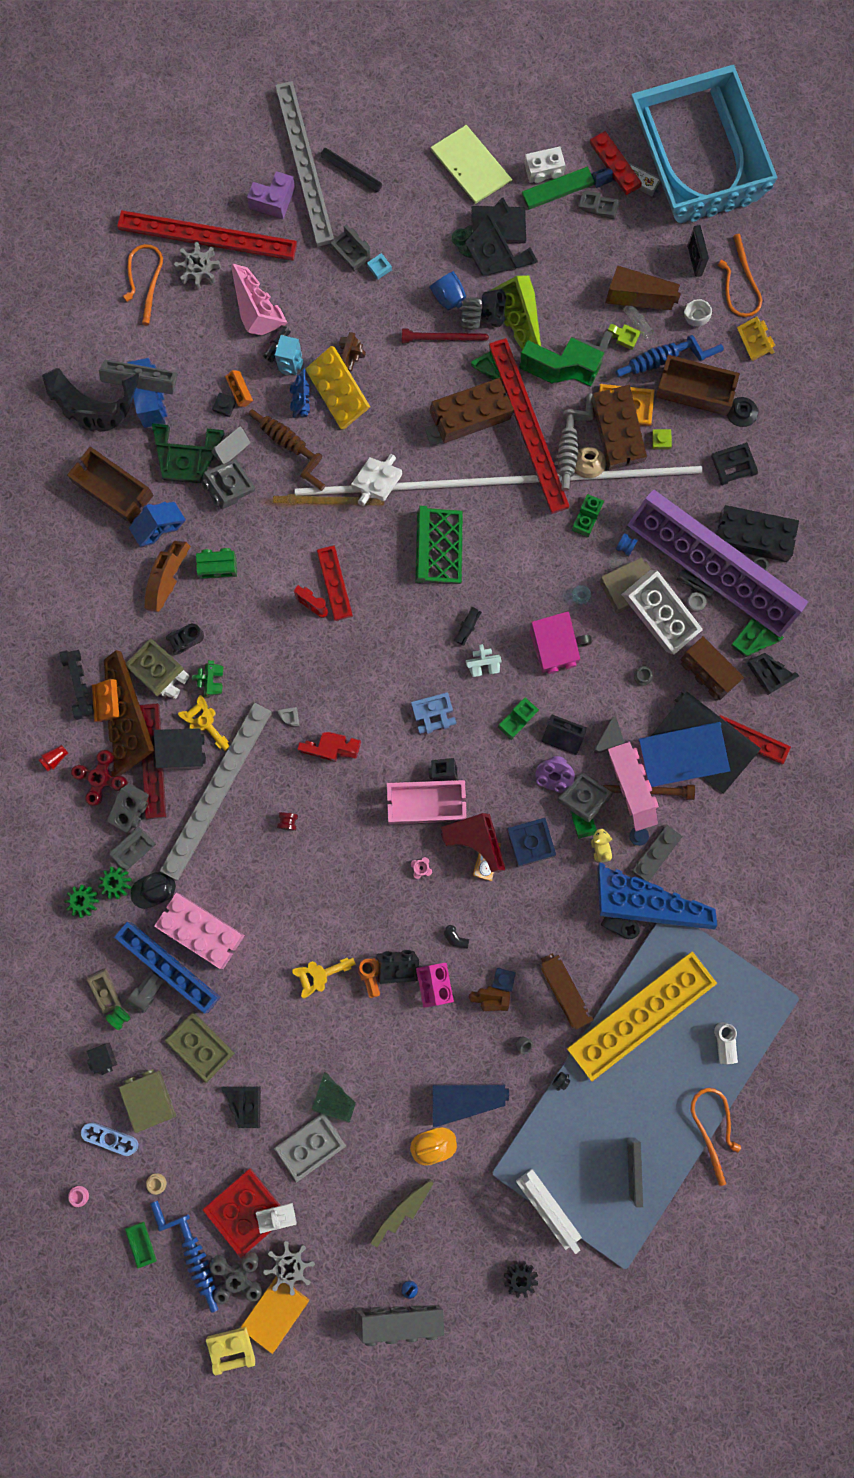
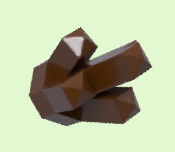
[468,986,510,1012]

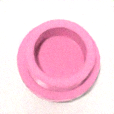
[68,1186,89,1207]

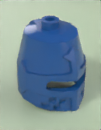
[429,271,466,310]

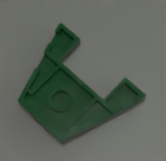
[152,423,224,483]

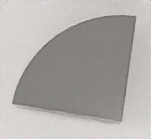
[278,707,300,727]

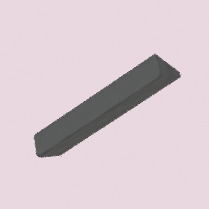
[99,359,178,394]

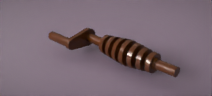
[248,409,326,491]

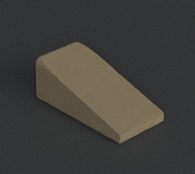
[86,968,122,1014]

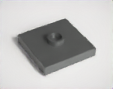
[558,773,613,823]

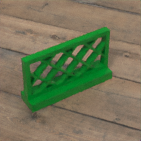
[415,505,463,584]

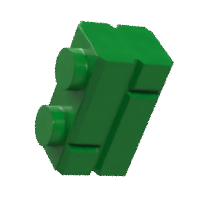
[196,548,237,579]

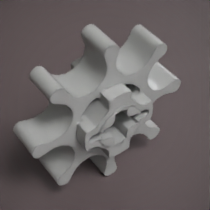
[174,242,221,289]
[264,1241,315,1295]

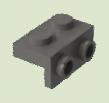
[330,224,370,271]

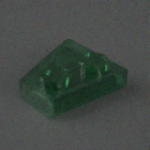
[312,1072,356,1123]

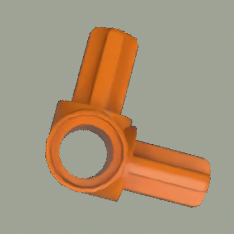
[358,958,380,998]

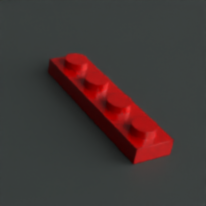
[590,131,642,195]

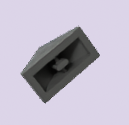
[594,716,625,754]

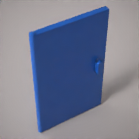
[639,722,730,787]

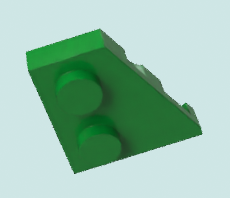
[731,618,784,657]

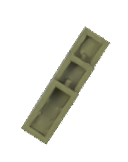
[371,1179,434,1247]

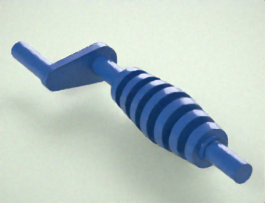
[615,335,724,377]
[150,1201,219,1313]

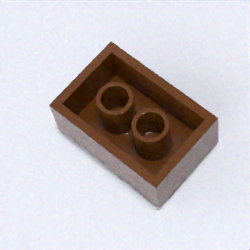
[680,636,744,700]

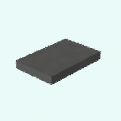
[627,1138,643,1207]

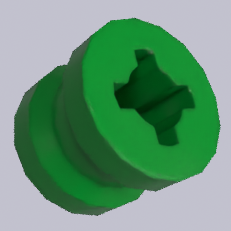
[105,1005,131,1030]

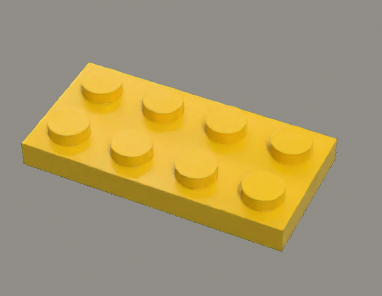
[305,346,370,429]

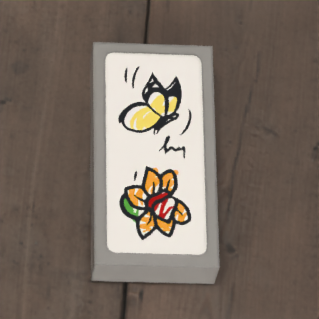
[629,163,661,196]

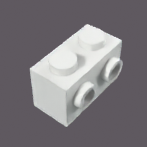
[524,146,566,183]

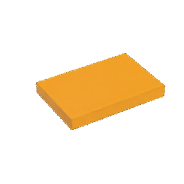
[599,384,655,426]
[240,1276,310,1354]

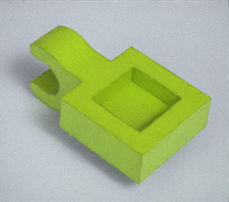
[607,324,641,350]

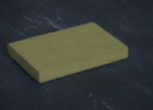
[125,638,184,696]
[165,1012,235,1083]

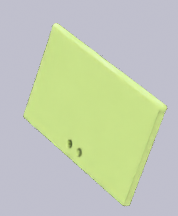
[430,125,512,204]

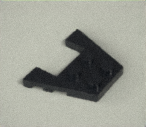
[465,197,538,276]

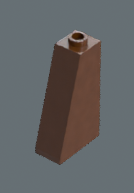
[605,265,681,310]

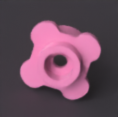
[411,857,432,879]

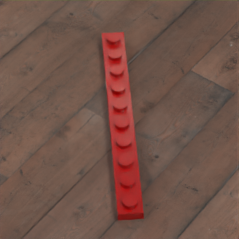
[117,210,297,261]
[489,338,570,514]

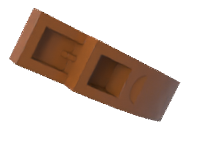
[144,541,191,612]

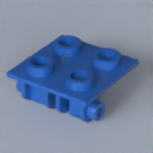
[290,369,310,418]

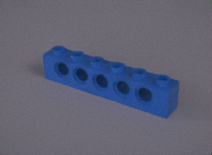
[114,922,221,1014]

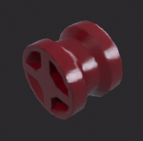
[277,812,298,831]

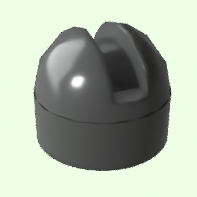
[515,1036,533,1055]

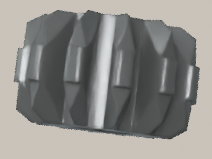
[461,297,481,330]

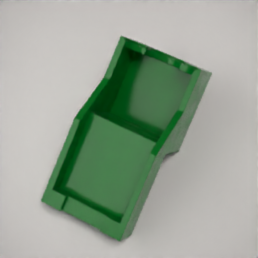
[519,337,605,387]

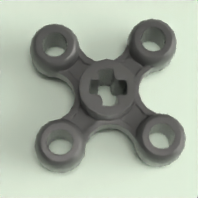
[210,1252,262,1305]

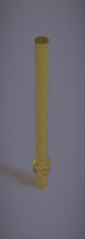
[273,494,385,505]

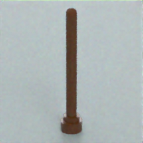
[603,784,695,800]

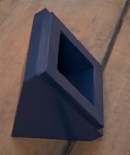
[591,168,613,188]

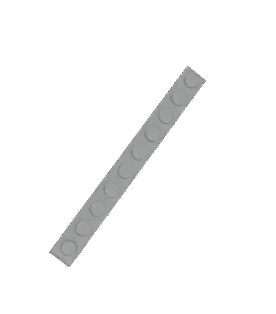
[275,81,334,247]
[160,703,272,880]

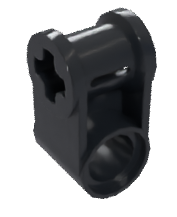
[481,289,506,328]
[165,623,204,655]
[600,917,640,939]

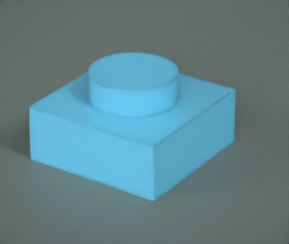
[367,253,392,280]

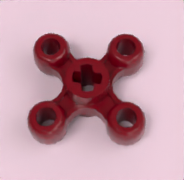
[71,750,128,806]

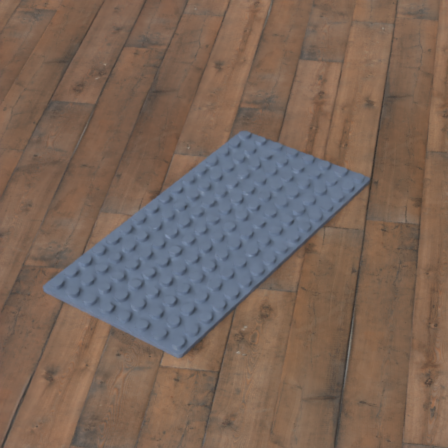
[493,923,799,1269]

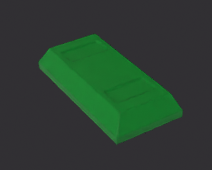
[125,1222,157,1269]

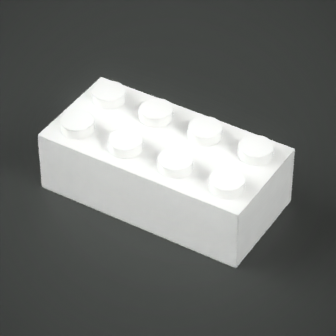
[621,570,703,654]

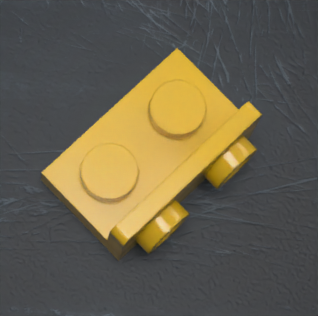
[737,317,775,361]

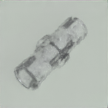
[623,306,654,338]

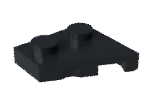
[747,653,799,695]
[221,1086,261,1128]

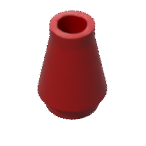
[38,745,69,771]

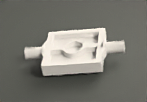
[351,454,402,506]

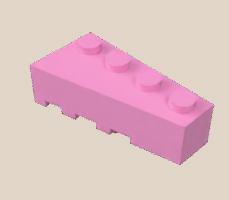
[608,742,659,831]

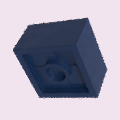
[507,818,556,868]

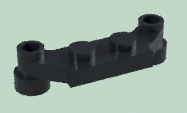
[59,649,94,720]

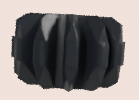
[504,1261,538,1298]

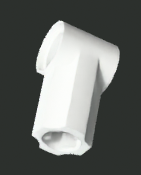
[714,1022,738,1064]

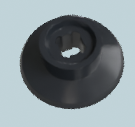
[727,397,758,427]

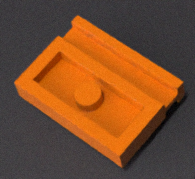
[92,679,119,722]

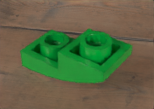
[572,494,604,537]

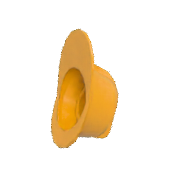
[410,1127,457,1166]

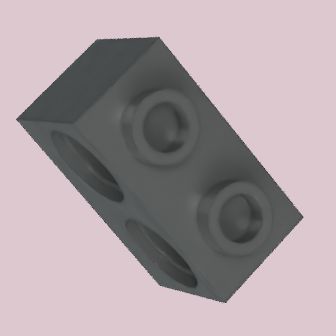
[107,784,149,832]

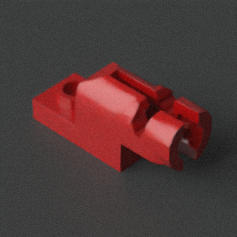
[298,732,361,762]

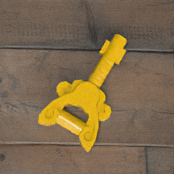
[178,695,230,752]
[292,957,356,999]

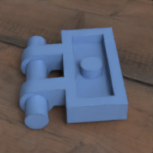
[411,692,456,734]

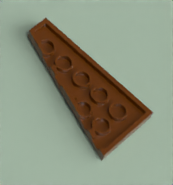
[104,650,155,777]

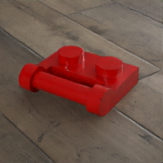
[294,585,328,618]

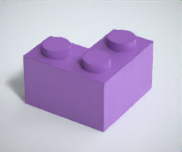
[247,171,295,219]

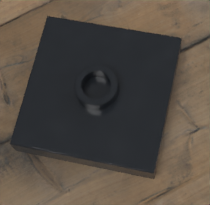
[687,225,709,277]

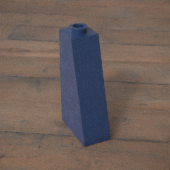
[433,1084,509,1127]

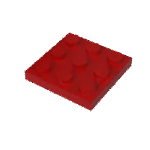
[203,1168,281,1258]

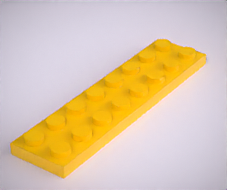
[566,951,717,1082]

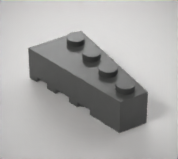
[355,1305,444,1346]

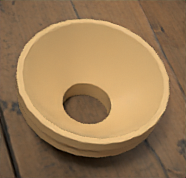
[574,447,606,478]

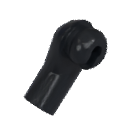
[444,925,469,949]

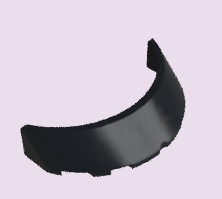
[42,368,139,432]

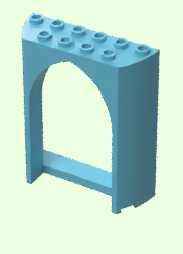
[631,64,777,223]

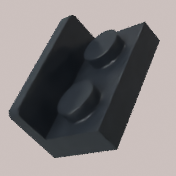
[376,950,419,984]

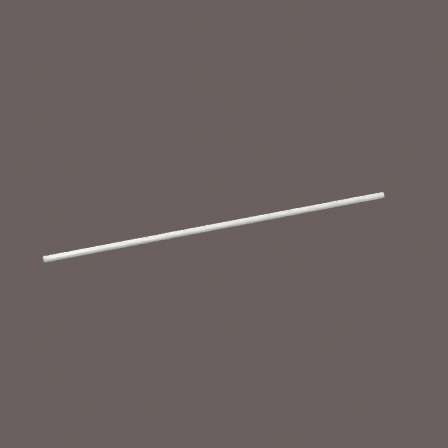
[295,466,702,496]

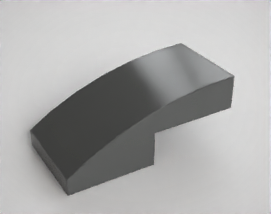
[578,191,619,219]

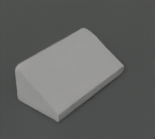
[211,426,251,464]

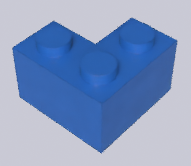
[129,502,186,546]

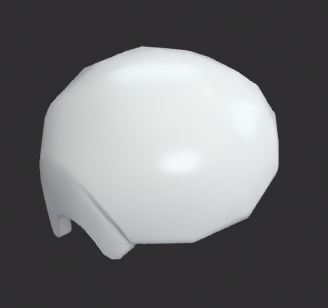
[684,299,712,327]

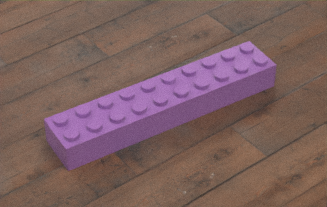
[627,490,808,637]

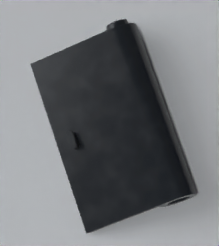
[651,691,761,794]

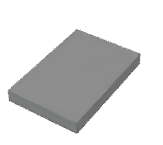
[274,1112,346,1183]

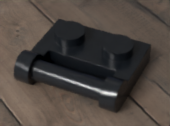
[711,442,758,486]

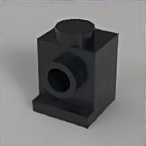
[428,758,458,781]

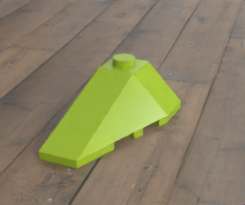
[489,275,541,350]

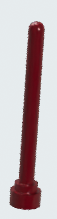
[402,328,489,344]

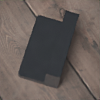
[541,714,587,755]

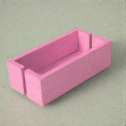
[387,780,467,824]
[154,893,245,969]

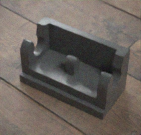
[109,827,156,870]

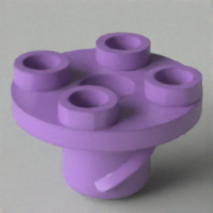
[536,756,575,793]

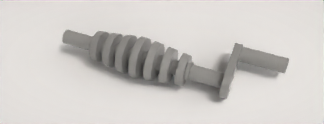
[558,394,594,491]

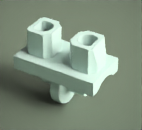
[466,644,502,677]

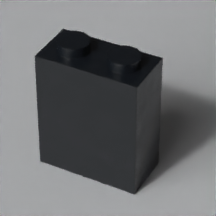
[152,728,206,771]

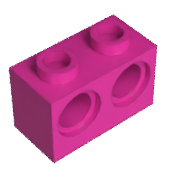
[416,963,454,1008]

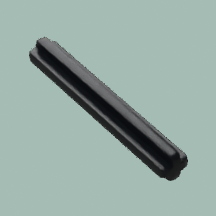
[321,148,382,192]

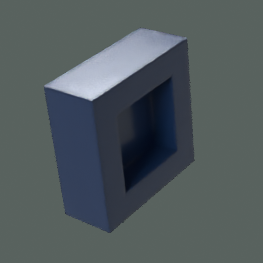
[492,968,516,992]

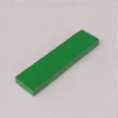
[522,166,595,210]

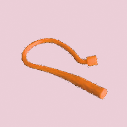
[718,234,763,317]
[123,244,163,326]
[690,1088,741,1186]

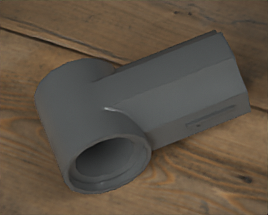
[127,971,165,1013]

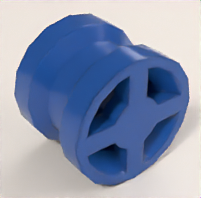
[616,533,638,557]

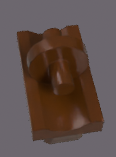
[339,332,366,371]

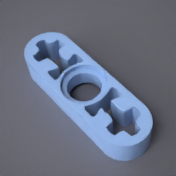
[81,1122,138,1156]

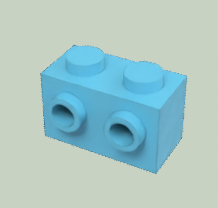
[275,335,303,375]

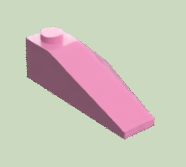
[231,264,287,335]

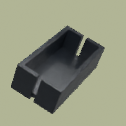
[716,505,799,562]

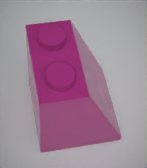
[529,611,580,674]

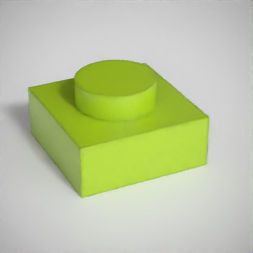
[652,429,672,449]

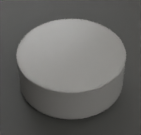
[687,592,706,612]

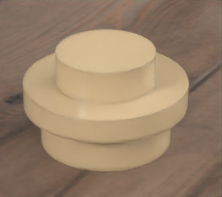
[146,1173,167,1195]

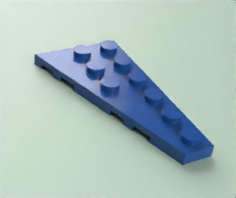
[597,862,717,930]

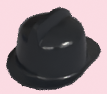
[131,871,176,909]

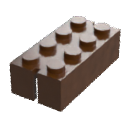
[656,355,740,416]
[429,378,514,443]
[591,385,647,470]
[67,447,154,524]

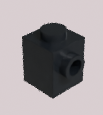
[87,1042,117,1075]

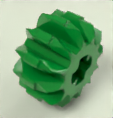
[98,867,132,899]
[64,885,99,918]

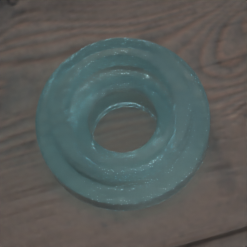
[572,585,591,604]

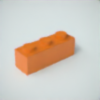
[225,370,253,407]

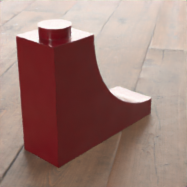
[441,813,505,873]

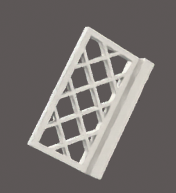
[516,1168,582,1254]

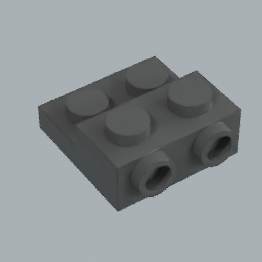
[202,459,255,509]

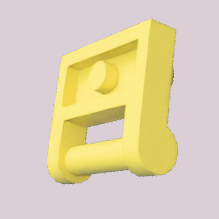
[206,1327,255,1376]

